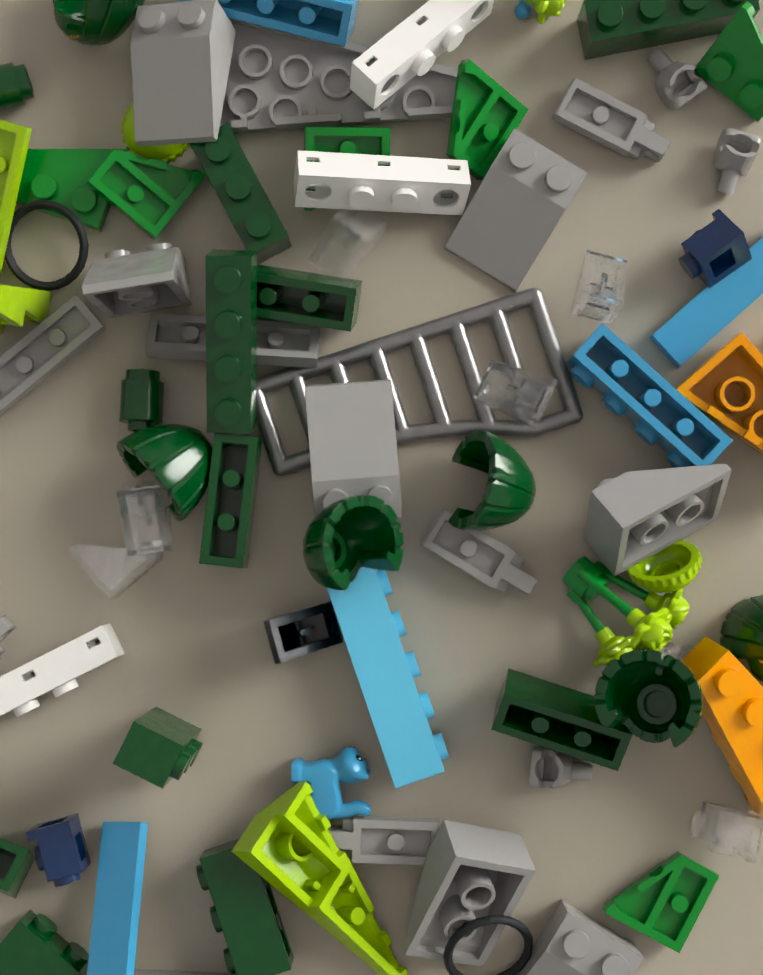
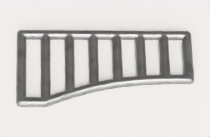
[256,287,583,476]

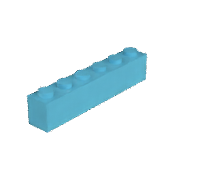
[327,567,449,789]

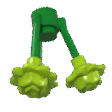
[562,556,690,668]

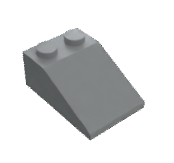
[130,0,236,146]
[444,128,588,292]
[81,243,192,318]
[305,379,403,517]
[584,464,732,576]
[403,820,536,967]
[517,899,644,975]

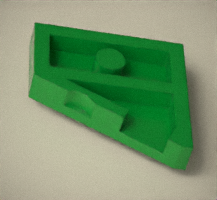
[602,851,719,953]

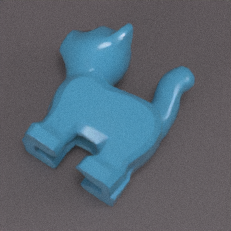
[291,746,371,819]

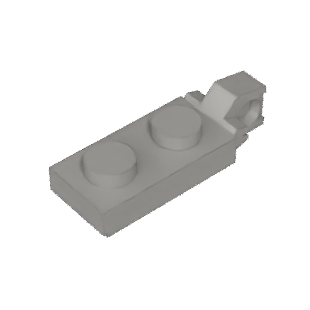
[552,78,671,163]
[421,508,538,595]
[328,816,440,866]

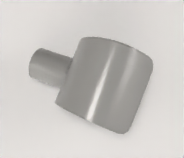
[648,49,708,110]
[714,128,762,196]
[529,746,593,789]

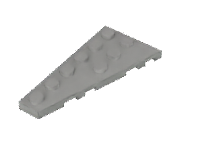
[220,18,458,133]

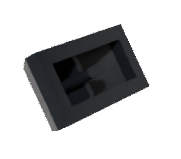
[263,601,343,664]

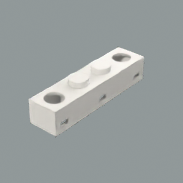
[350,0,494,110]
[293,150,471,216]
[0,623,125,718]

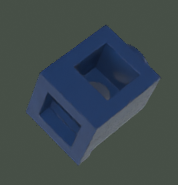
[678,209,752,288]
[26,813,91,887]

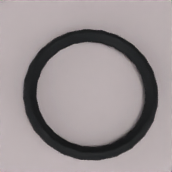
[4,200,89,291]
[443,915,533,975]

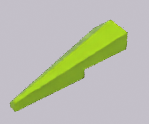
[0,284,52,335]
[231,781,409,975]

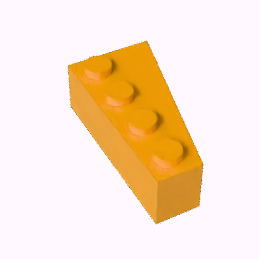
[675,332,763,455]
[681,636,763,819]

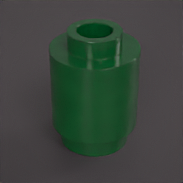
[0,62,35,111]
[119,369,164,432]

